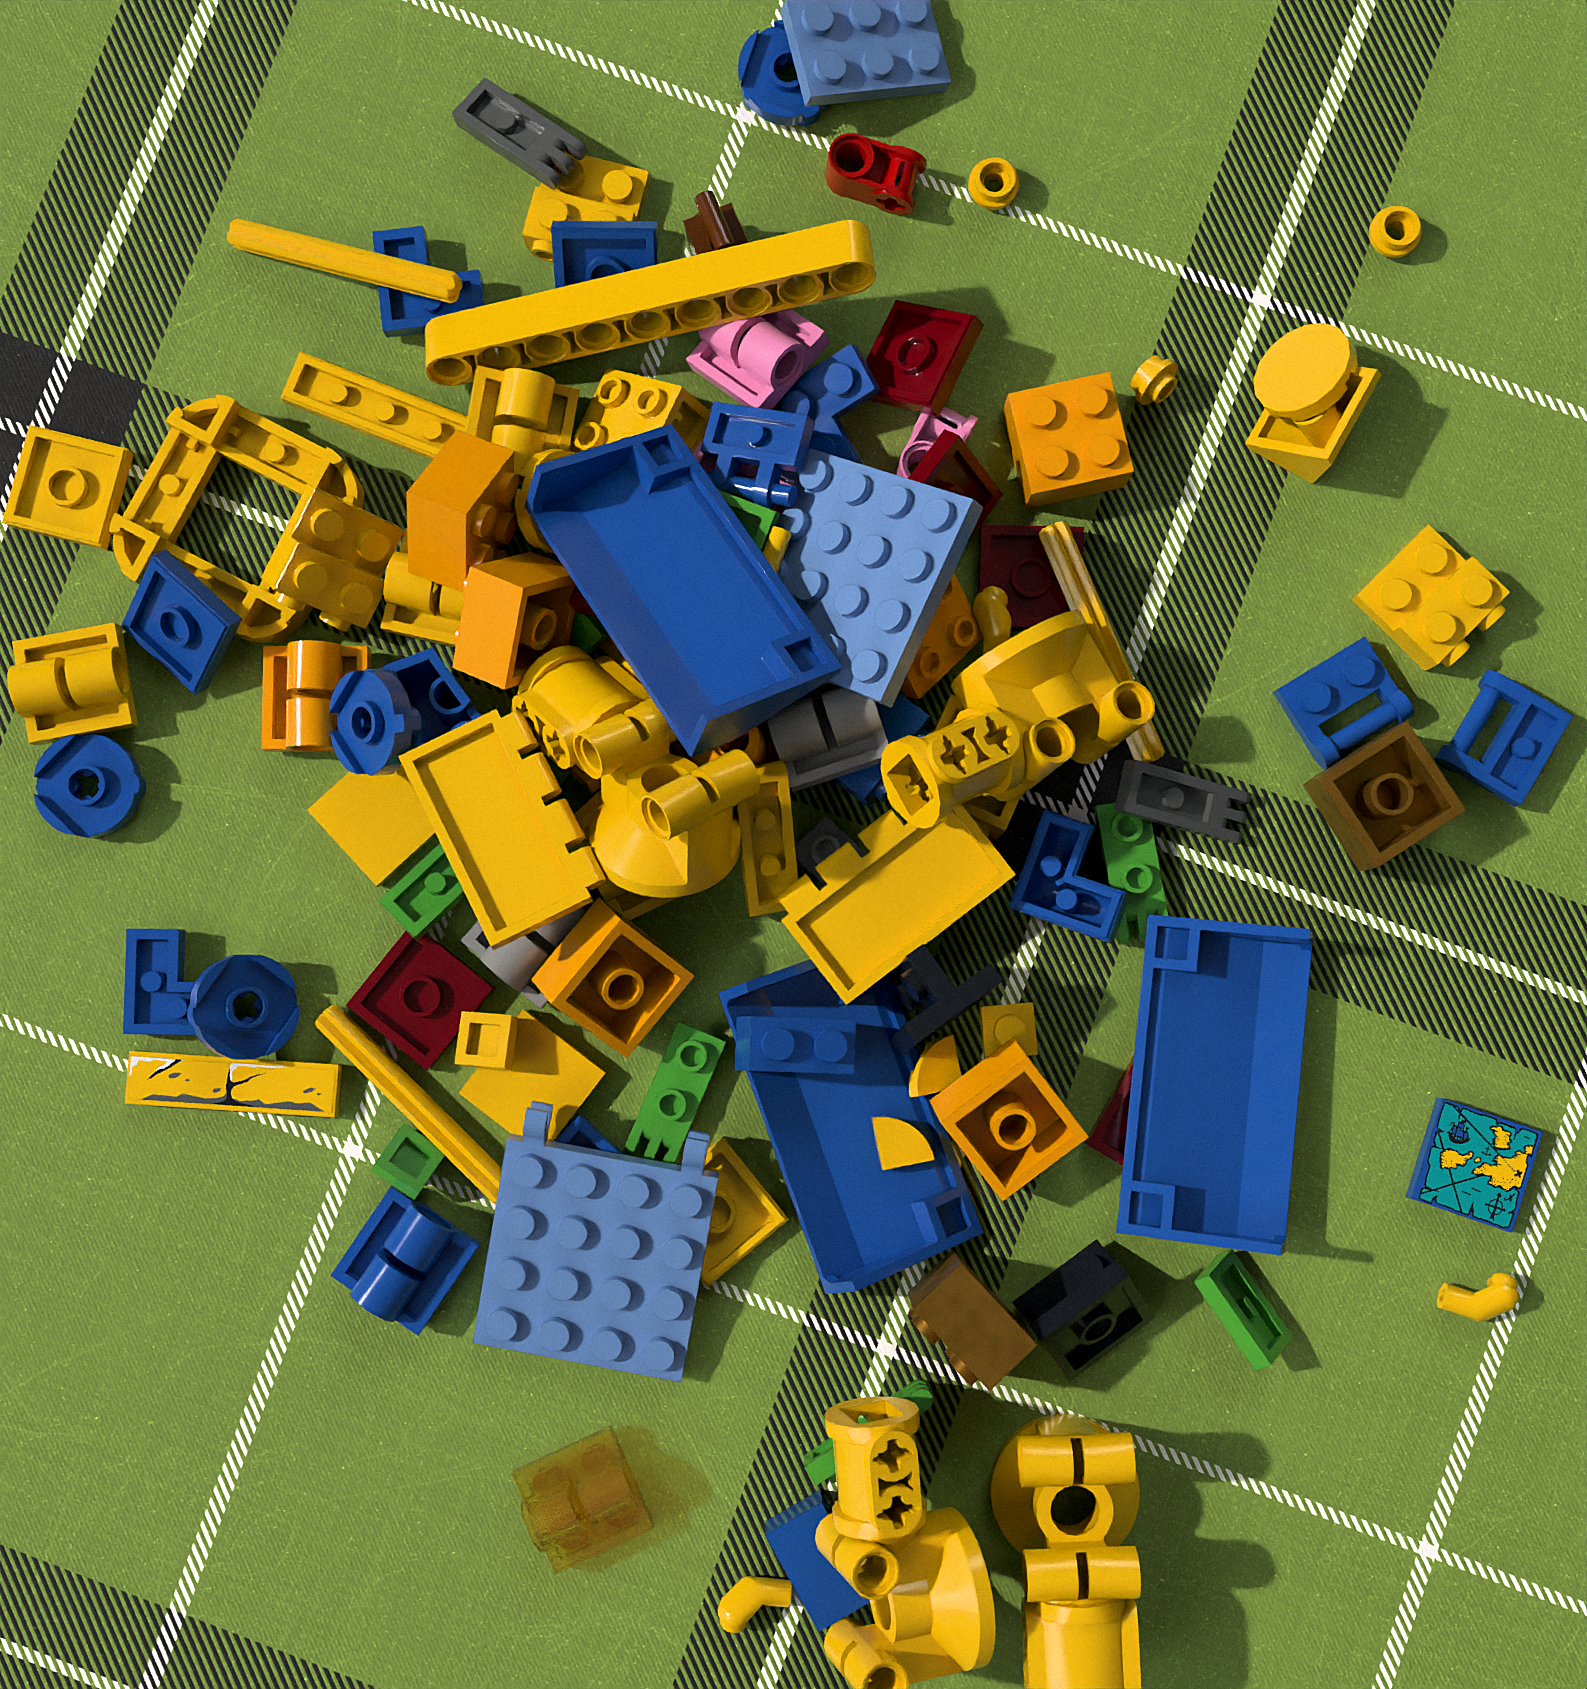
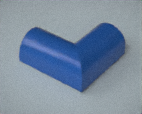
[1008,809,1127,943]

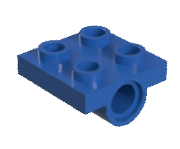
[330,1186,482,1336]

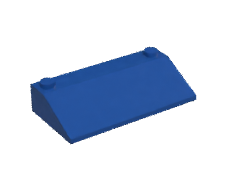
[524,424,843,757]
[1116,914,1313,1256]
[718,959,984,1294]

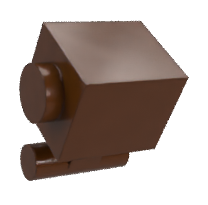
[683,190,748,256]

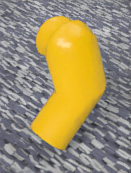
[972,586,1012,656]
[1437,1272,1520,1322]
[717,1576,792,1633]

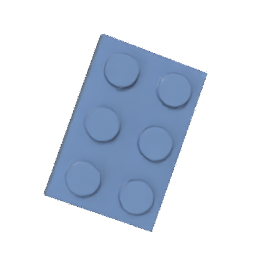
[780,0,951,107]

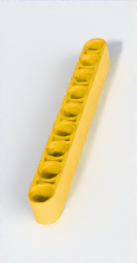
[425,220,876,386]

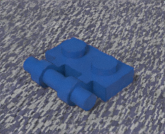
[700,402,815,509]

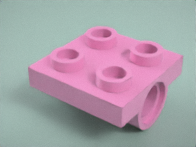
[686,308,830,410]

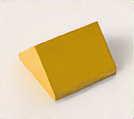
[1245,366,1382,484]

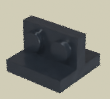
[890,944,1003,1058]
[1012,1239,1154,1381]

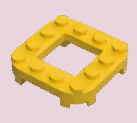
[109,394,364,643]

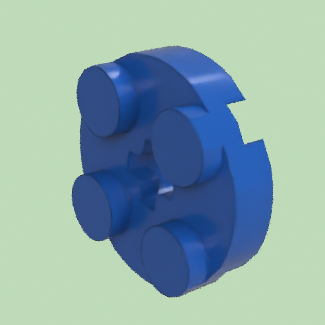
[738,19,830,127]
[329,669,422,776]
[34,734,146,839]
[187,955,300,1060]

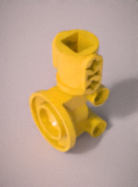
[880,610,1155,829]
[512,645,760,898]
[815,1396,996,1689]
[989,1414,1141,1689]

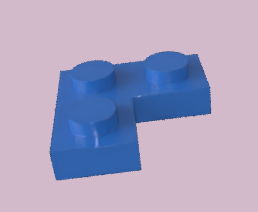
[372,226,485,338]
[772,344,881,464]
[123,929,235,1035]

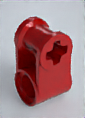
[825,133,927,215]

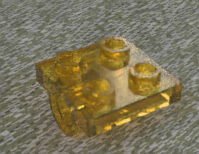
[512,1425,655,1574]

